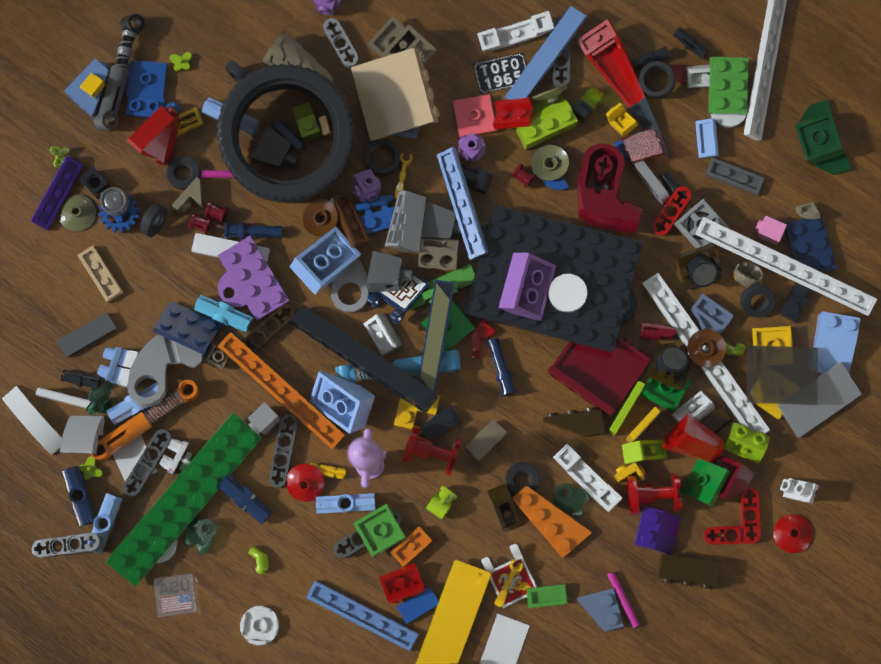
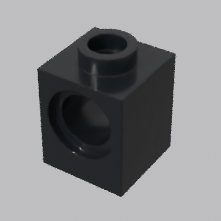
[79,166,111,199]

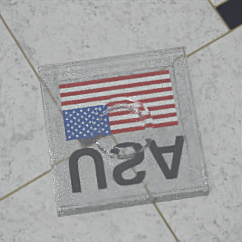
[153,573,197,618]

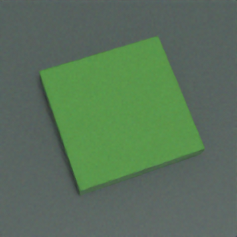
[353,504,406,557]

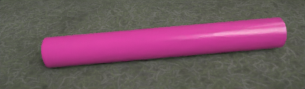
[201,170,258,178]
[607,571,641,628]

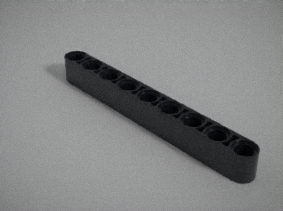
[290,306,438,413]

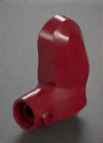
[577,143,643,234]

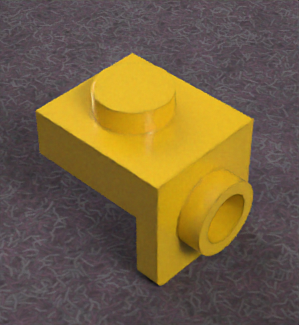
[606,103,638,137]
[614,462,646,482]

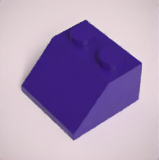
[633,506,681,555]

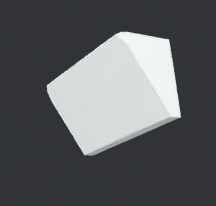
[686,65,710,88]
[364,313,402,356]
[671,391,715,423]

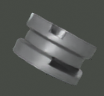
[100,187,129,216]

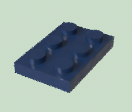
[785,214,837,273]
[153,301,222,355]

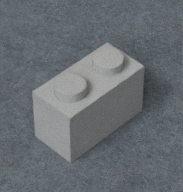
[248,402,281,436]

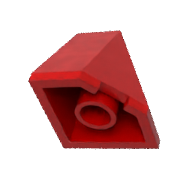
[127,106,181,166]
[662,413,724,462]

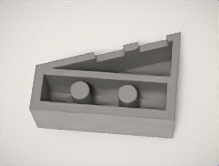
[385,191,426,252]

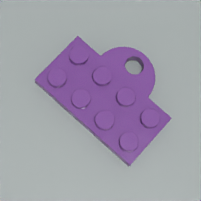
[218,236,290,321]

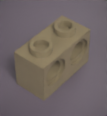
[418,238,459,270]

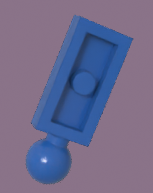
[126,97,181,118]

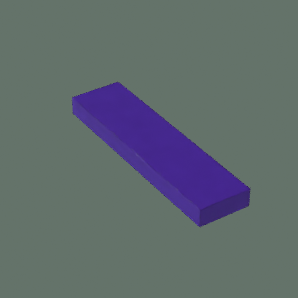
[30,155,84,231]

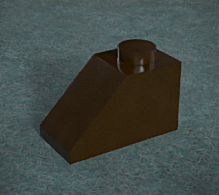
[487,483,522,532]

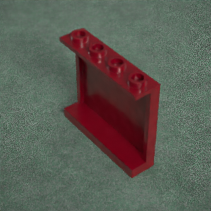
[547,337,651,418]

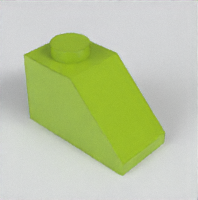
[292,102,322,143]
[622,440,667,464]

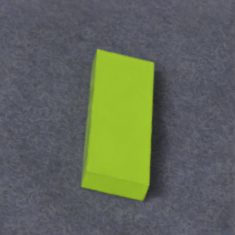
[609,381,645,436]

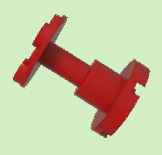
[402,425,462,476]
[626,473,682,515]

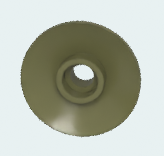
[532,84,568,104]
[531,145,569,181]
[58,195,96,232]

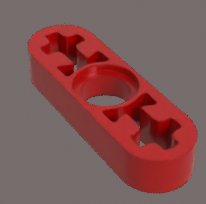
[652,186,692,236]

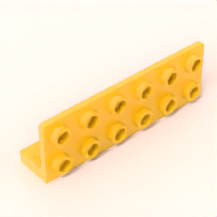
[416,560,491,664]

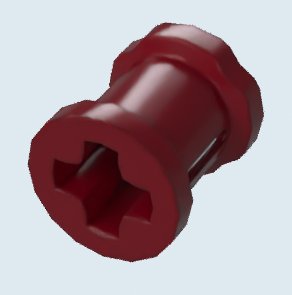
[511,163,536,188]
[204,201,229,223]
[188,212,212,235]

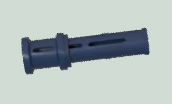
[224,222,282,239]
[487,338,518,397]

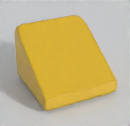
[79,73,106,99]

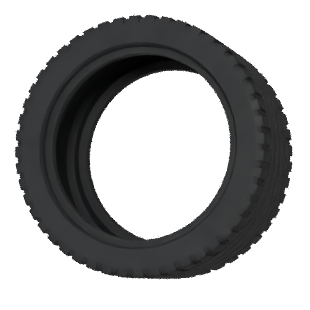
[217,64,354,203]

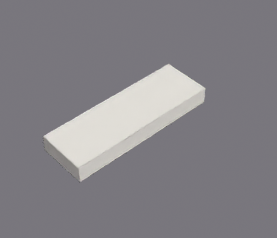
[36,388,96,411]

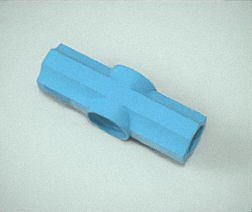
[194,295,253,333]

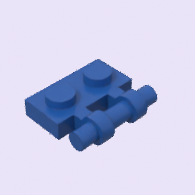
[355,194,395,235]

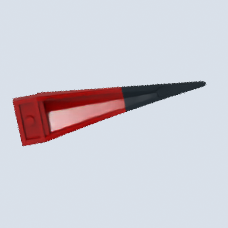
[577,19,672,159]

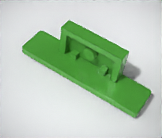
[408,265,475,311]

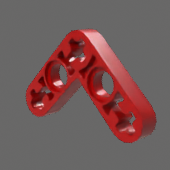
[703,487,761,545]

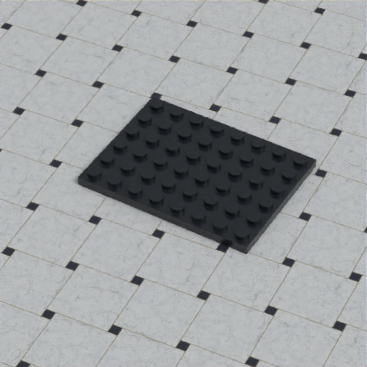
[464,205,643,353]

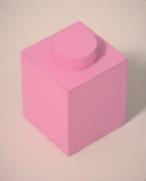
[755,216,787,246]

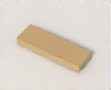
[77,245,124,303]

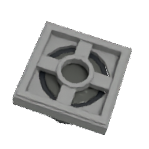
[674,199,729,248]

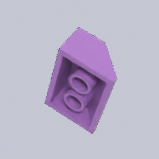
[498,253,556,321]

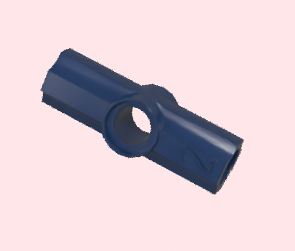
[62,466,95,526]
[218,474,273,524]

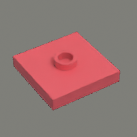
[453,94,497,138]

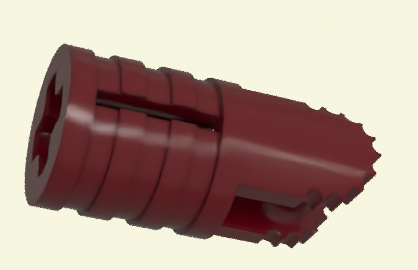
[640,321,677,341]

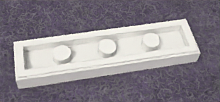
[191,233,270,262]

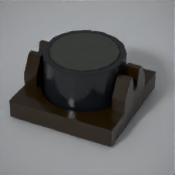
[676,243,722,290]
[645,343,692,391]

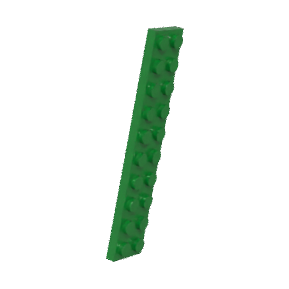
[105,412,263,587]

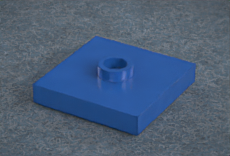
[126,60,168,99]

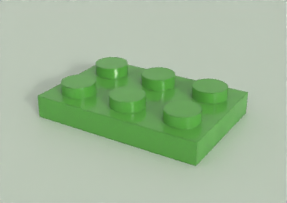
[708,57,749,115]

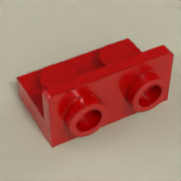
[492,98,535,130]

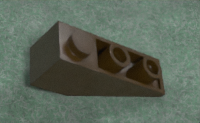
[543,407,605,437]

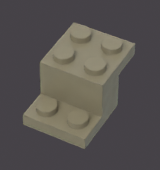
[367,16,437,65]

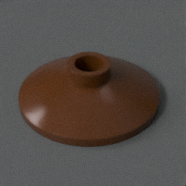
[303,199,339,236]
[687,329,726,367]

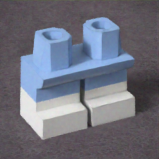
[97,347,139,389]

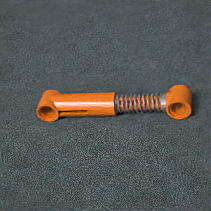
[90,380,200,461]

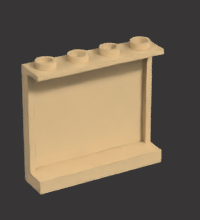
[351,48,439,141]

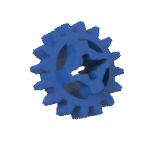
[98,192,141,233]

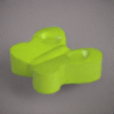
[170,52,192,72]
[50,146,69,168]
[79,456,103,480]

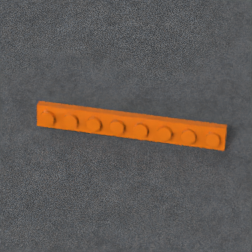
[218,332,345,450]

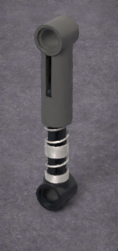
[94,13,145,131]

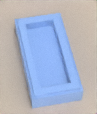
[695,118,719,159]

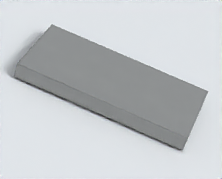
[777,362,862,438]

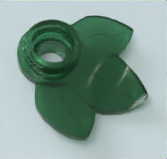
[86,380,112,415]
[552,483,589,519]
[182,517,217,555]

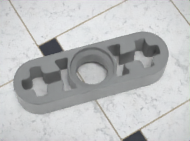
[323,18,359,69]
[629,155,670,205]

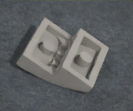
[60,416,105,454]

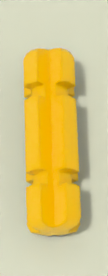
[310,463,346,479]

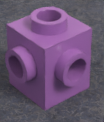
[313,0,341,16]
[458,132,485,164]
[351,169,381,203]

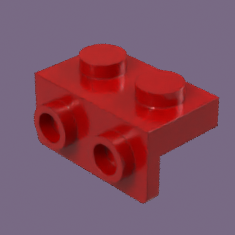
[379,563,425,604]

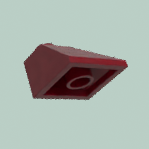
[709,456,755,500]

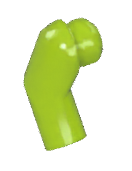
[726,343,746,356]
[248,545,269,574]

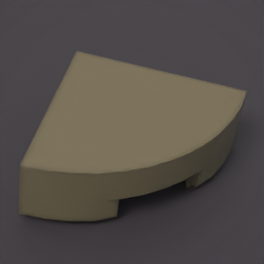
[795,202,820,219]

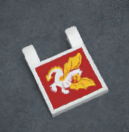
[481,544,537,608]

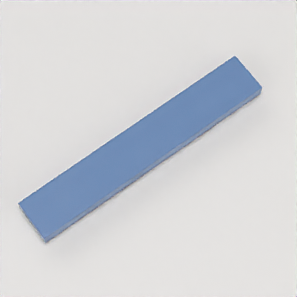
[505,6,587,100]
[437,147,489,260]
[306,581,419,652]

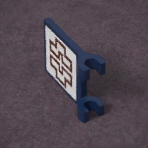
[367,266,430,325]

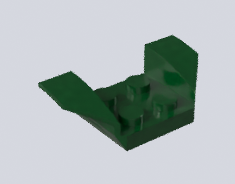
[795,99,851,175]

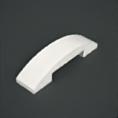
[477,11,554,52]
[2,386,62,455]
[553,444,622,512]

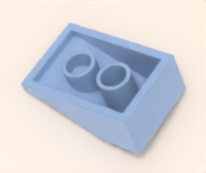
[290,227,361,295]
[809,311,860,373]
[309,371,375,433]

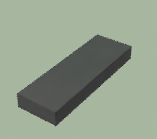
[705,157,765,196]
[57,312,117,358]

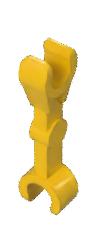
[395,153,413,199]
[495,559,523,607]

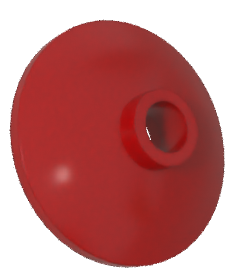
[286,463,325,502]
[773,514,813,553]

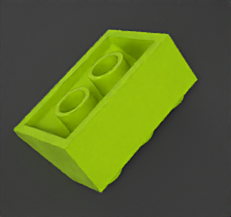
[515,94,578,150]

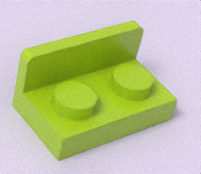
[723,423,770,464]

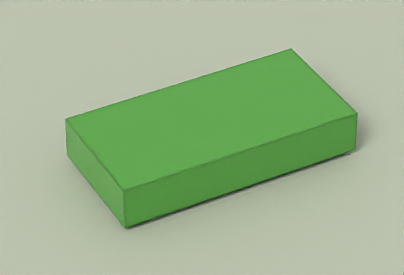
[526,584,568,608]

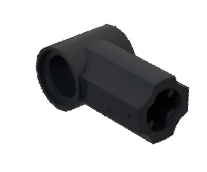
[461,164,493,194]

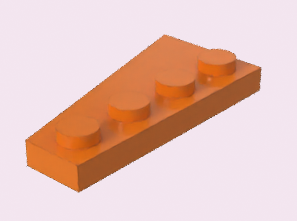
[512,486,592,558]

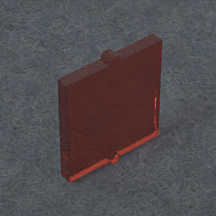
[622,129,664,164]

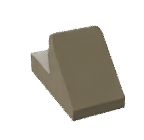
[172,177,204,214]

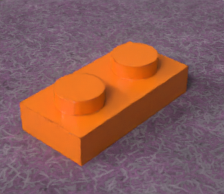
[390,526,432,567]

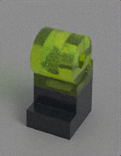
[571,85,605,123]

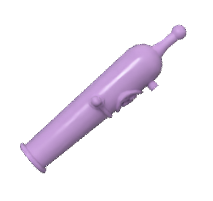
[348,429,386,488]

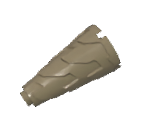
[263,30,335,85]

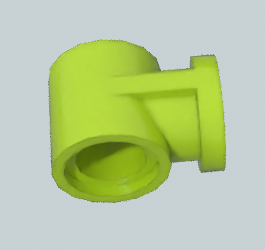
[426,486,457,520]

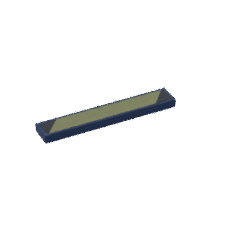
[418,279,455,393]

